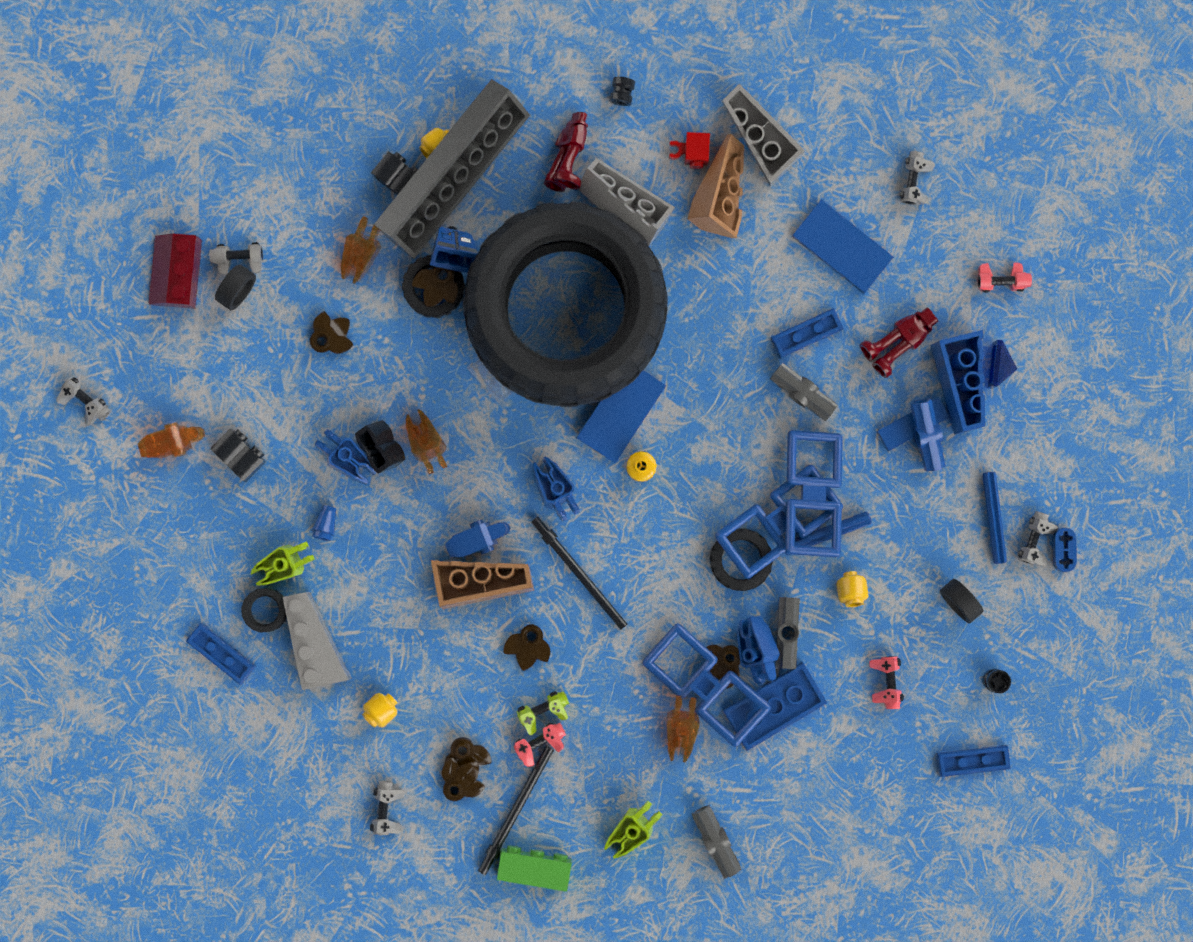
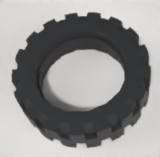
[402,254,465,318]
[710,529,773,591]

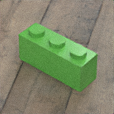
[497,845,572,892]

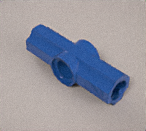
[910,398,946,472]

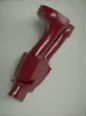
[544,112,588,192]
[859,307,939,378]

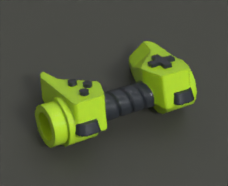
[516,691,570,736]

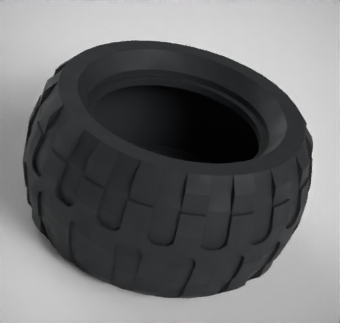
[463,202,668,407]

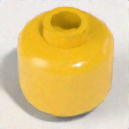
[419,128,449,159]
[626,451,657,482]
[836,571,869,607]
[362,693,397,728]

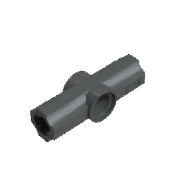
[770,363,838,421]
[775,597,800,669]
[692,805,742,879]

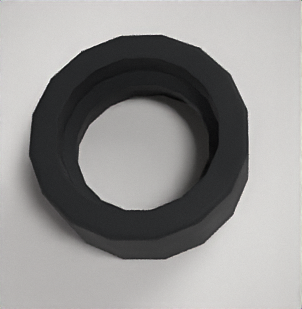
[215,264,256,311]
[940,578,984,624]
[241,588,287,633]

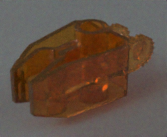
[341,216,382,284]
[406,409,448,475]
[137,422,206,458]
[667,696,700,763]

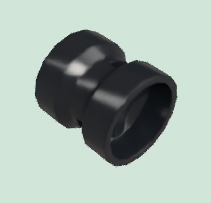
[609,77,635,106]
[983,669,1011,694]

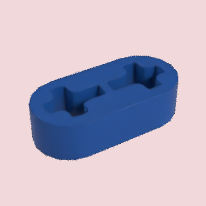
[1052,528,1077,572]

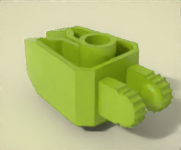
[250,541,315,586]
[604,800,663,859]

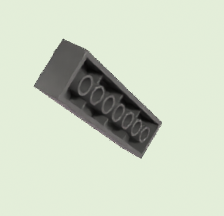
[374,79,530,259]

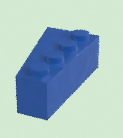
[930,330,985,435]

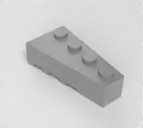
[723,84,805,186]
[578,158,675,246]
[283,592,352,690]

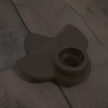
[412,266,458,307]
[310,311,353,354]
[503,624,551,671]
[705,644,740,689]
[444,737,492,767]
[441,757,485,801]

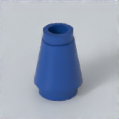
[312,505,336,541]

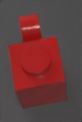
[669,132,710,169]

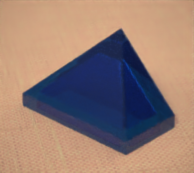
[988,340,1017,389]

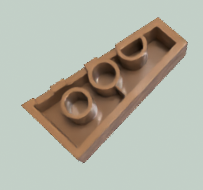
[431,560,535,609]

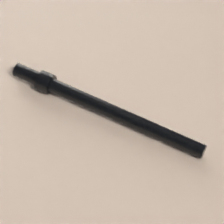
[531,517,627,630]
[478,745,554,875]

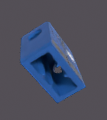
[430,226,479,273]

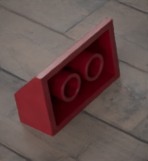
[148,233,202,309]

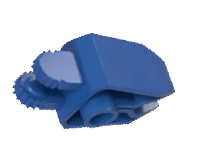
[315,429,377,484]
[533,456,580,522]
[445,519,511,557]
[737,616,780,684]

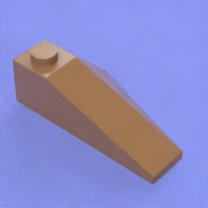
[687,134,744,238]

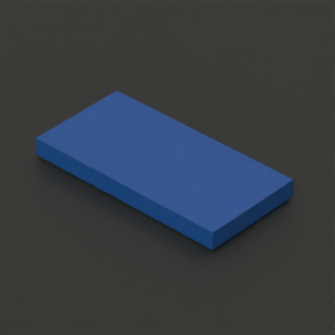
[792,199,893,294]
[576,370,666,463]
[722,662,827,751]

